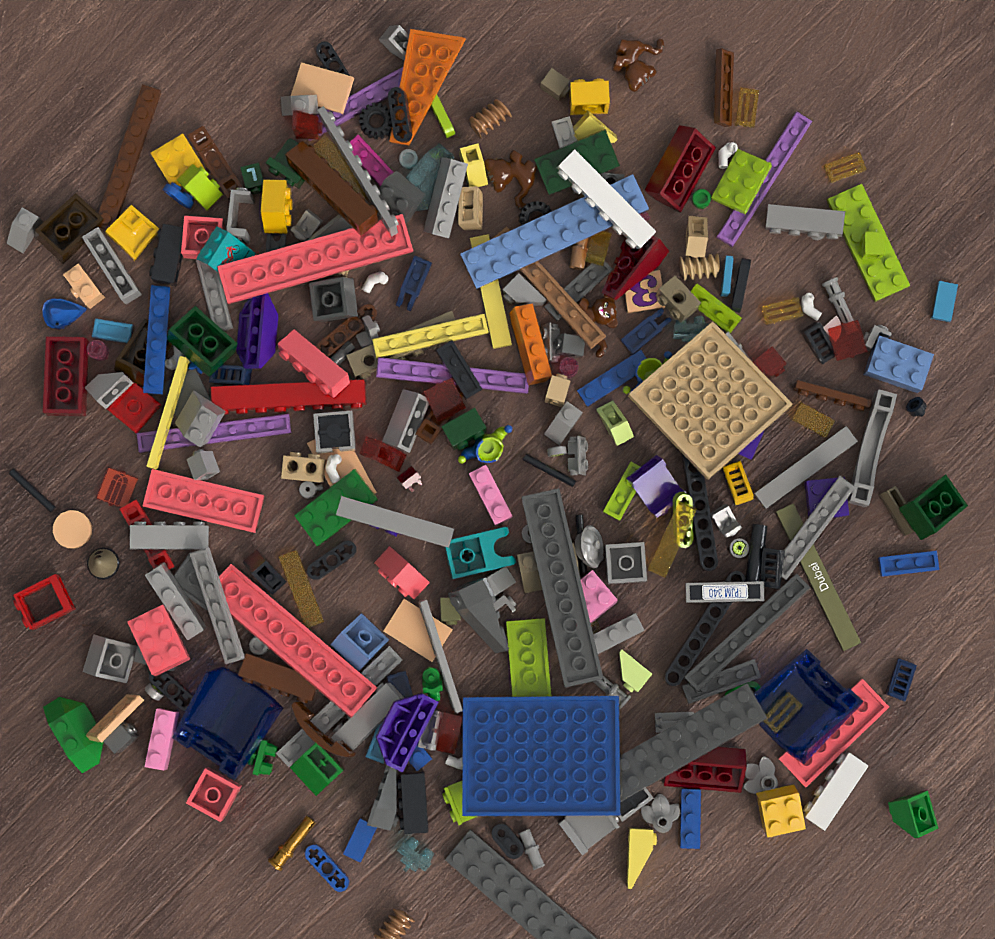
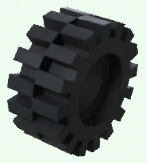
[359,103,392,140]
[519,201,552,226]

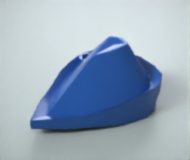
[43,298,87,330]

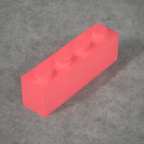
[278,329,350,398]

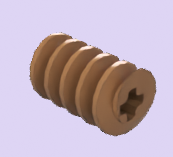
[469,99,512,139]
[374,909,415,939]

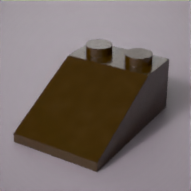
[35,193,104,264]
[114,318,173,387]

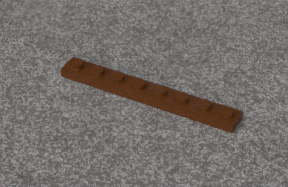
[98,84,161,230]

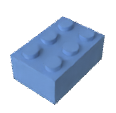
[863,335,934,393]

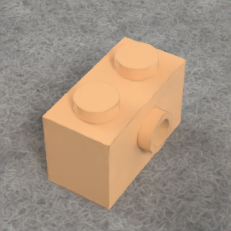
[63,263,105,309]

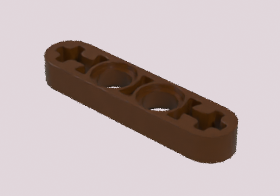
[316,304,377,358]

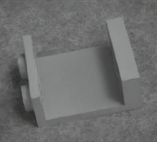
[226,188,255,245]
[558,816,620,855]

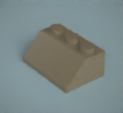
[517,543,581,593]

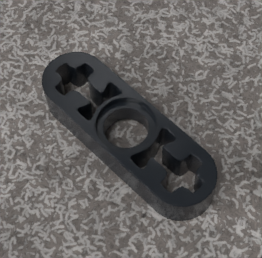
[316,42,353,86]
[388,87,413,143]
[731,258,751,313]
[307,541,357,580]
[149,671,196,711]

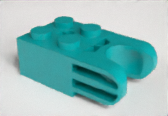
[444,527,516,579]

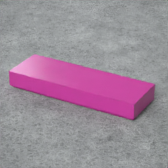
[350,135,393,186]

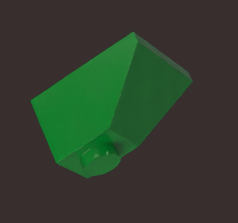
[888,790,939,838]

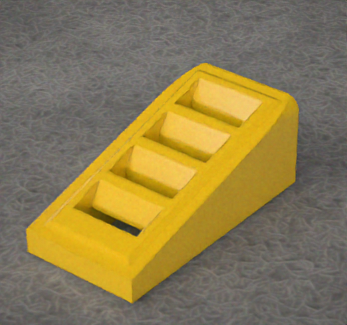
[723,461,753,505]

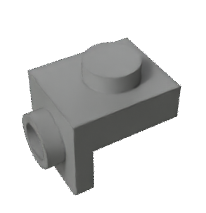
[290,209,323,241]
[356,315,380,348]
[861,324,892,351]
[710,504,742,537]
[494,595,517,612]

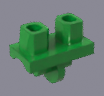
[422,667,443,701]
[244,739,278,776]

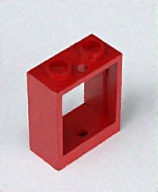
[13,574,76,630]

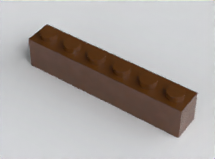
[285,141,379,236]

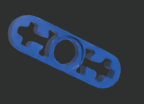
[305,844,350,892]

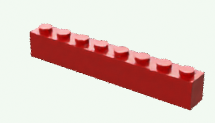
[211,380,367,415]

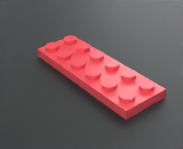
[143,469,264,533]
[778,679,889,788]

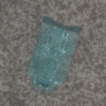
[673,316,709,342]
[397,837,434,872]

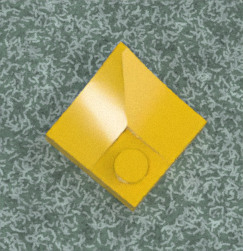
[105,205,159,261]

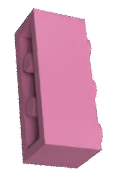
[469,465,512,526]
[145,708,179,771]

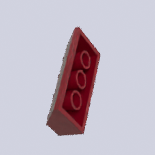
[644,125,716,213]
[664,747,747,793]

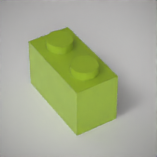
[177,164,223,210]

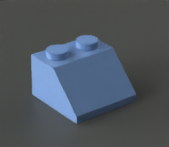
[331,613,389,671]

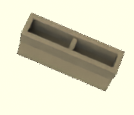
[879,486,914,536]

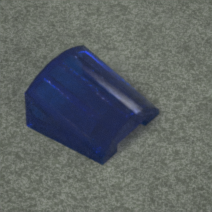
[753,649,863,764]
[172,667,283,780]

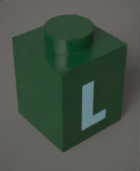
[240,163,264,194]

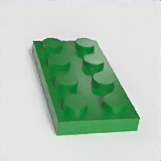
[294,469,378,546]

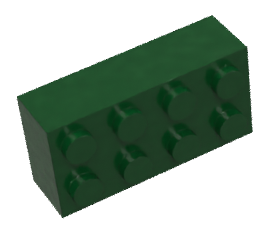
[534,129,620,195]

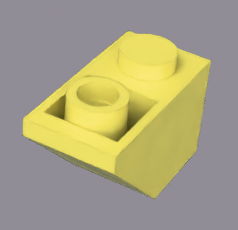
[459,144,488,187]

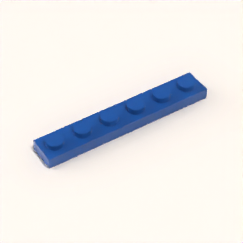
[143,285,170,394]

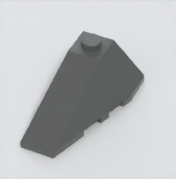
[448,578,509,653]
[367,765,399,830]

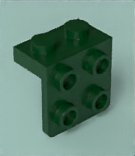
[266,138,305,189]

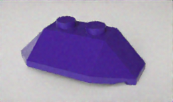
[236,293,278,369]
[375,693,439,772]

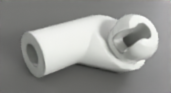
[718,142,738,169]
[801,293,822,321]
[165,345,184,370]
[325,454,342,484]
[445,755,463,770]

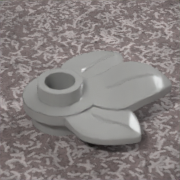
[743,756,778,794]
[641,794,680,833]

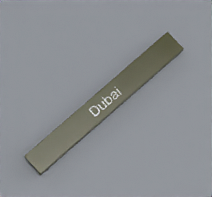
[776,503,861,651]

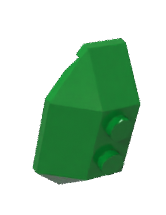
[43,697,104,774]

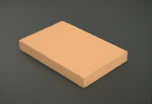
[291,62,354,114]
[384,599,453,662]
[86,694,144,742]

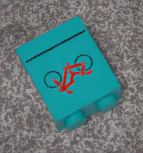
[196,226,256,273]

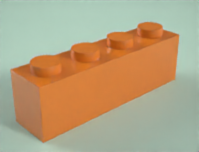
[509,303,552,385]

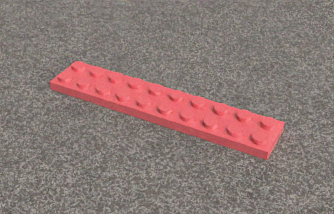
[217,214,413,304]
[219,564,377,718]

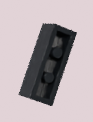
[149,224,183,287]
[398,772,429,834]

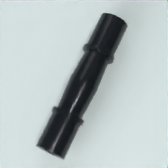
[745,524,768,603]

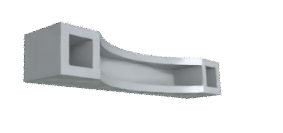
[847,389,897,507]

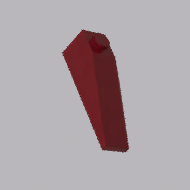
[602,236,670,300]

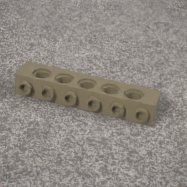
[346,311,456,380]

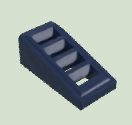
[209,365,252,386]
[885,658,917,702]

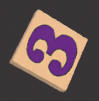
[625,270,665,313]

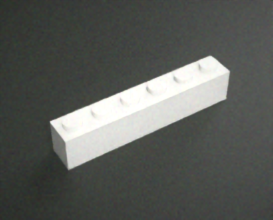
[557,149,656,249]

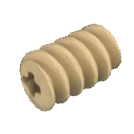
[679,253,720,280]

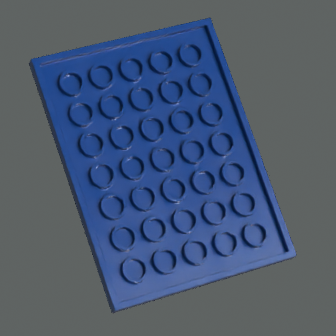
[462,696,621,816]

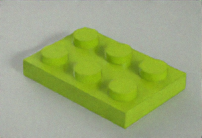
[711,149,772,215]

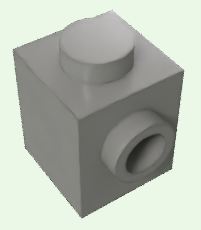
[187,449,220,480]

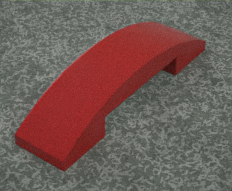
[120,500,175,570]

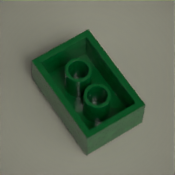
[167,306,238,377]
[898,474,968,540]

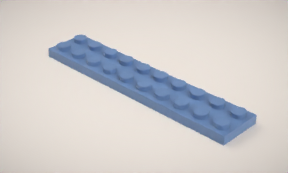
[460,175,649,289]

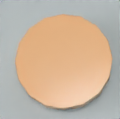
[53,510,92,549]

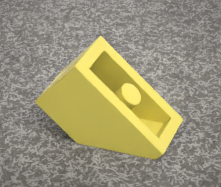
[573,111,618,143]

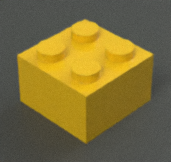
[569,78,610,115]
[151,134,205,187]
[261,180,293,234]
[756,784,806,838]

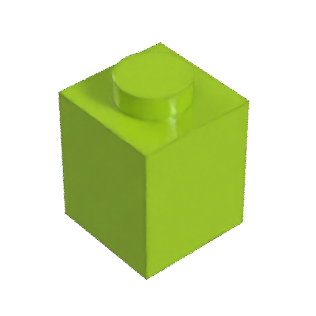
[862,229,885,259]

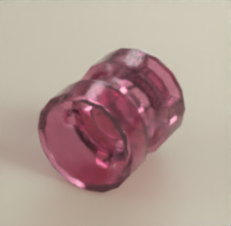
[87,340,110,361]
[559,357,579,379]

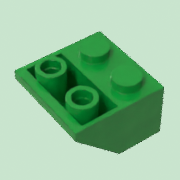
[290,743,345,796]

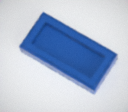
[343,818,377,863]

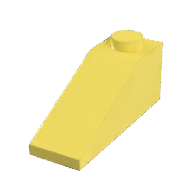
[627,827,657,889]

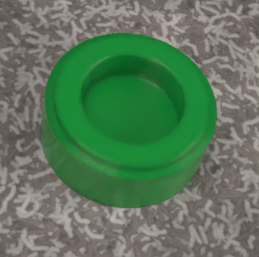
[692,189,711,209]

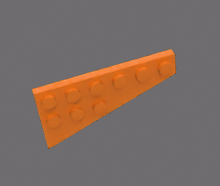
[389,29,466,146]

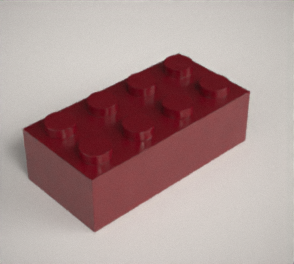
[43,336,89,416]

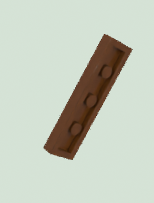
[714,48,734,127]
[793,380,872,411]

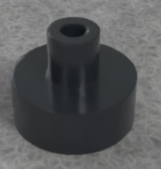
[906,397,927,417]

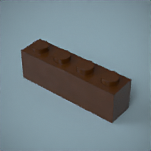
[238,653,317,703]

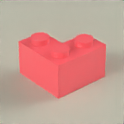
[374,546,430,599]

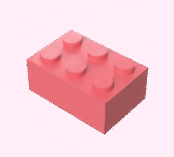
[127,605,190,676]

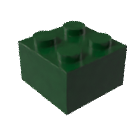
[441,408,487,451]

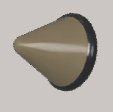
[87,547,120,580]

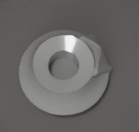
[575,525,604,568]

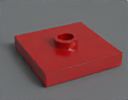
[107,381,161,434]

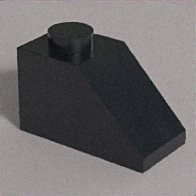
[242,549,287,595]

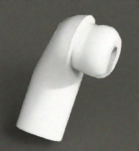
[361,271,388,293]

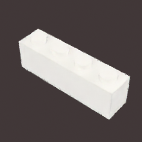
[803,752,868,831]

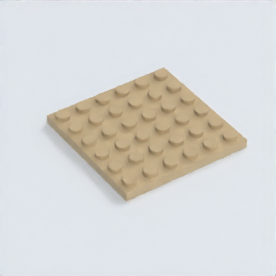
[628,322,792,480]

